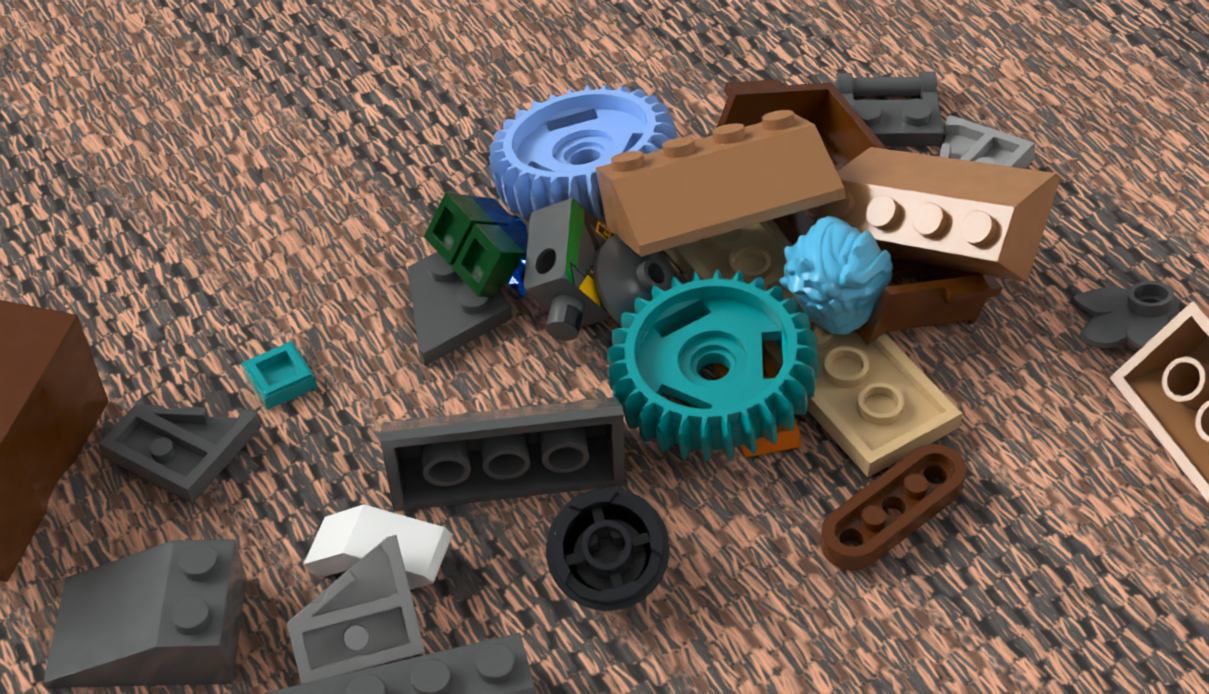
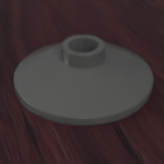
[593,234,678,325]

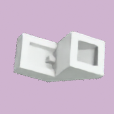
[303,505,453,590]

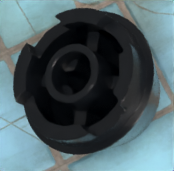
[546,488,670,611]

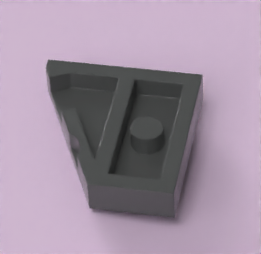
[408,252,512,366]
[98,404,261,504]

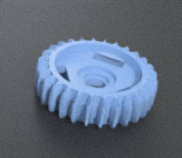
[489,84,678,222]

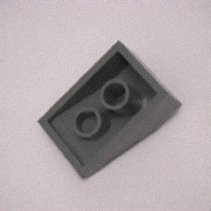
[43,539,247,688]

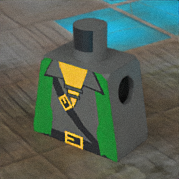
[524,198,614,341]

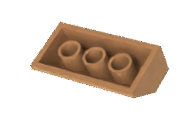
[596,110,846,257]
[812,147,1061,282]
[1109,301,1209,503]

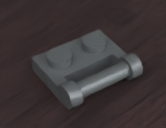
[835,71,944,147]

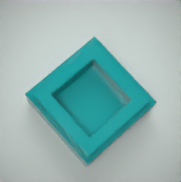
[241,341,317,410]

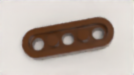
[821,444,967,570]

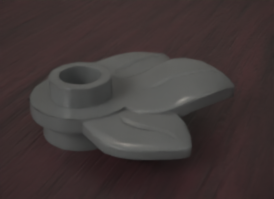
[1073,281,1179,349]

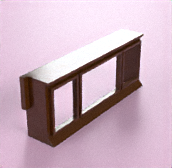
[717,79,1003,345]

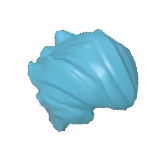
[780,216,893,335]

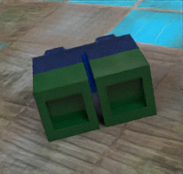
[423,193,528,297]

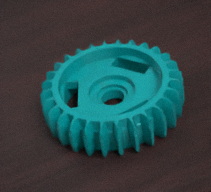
[607,268,819,462]

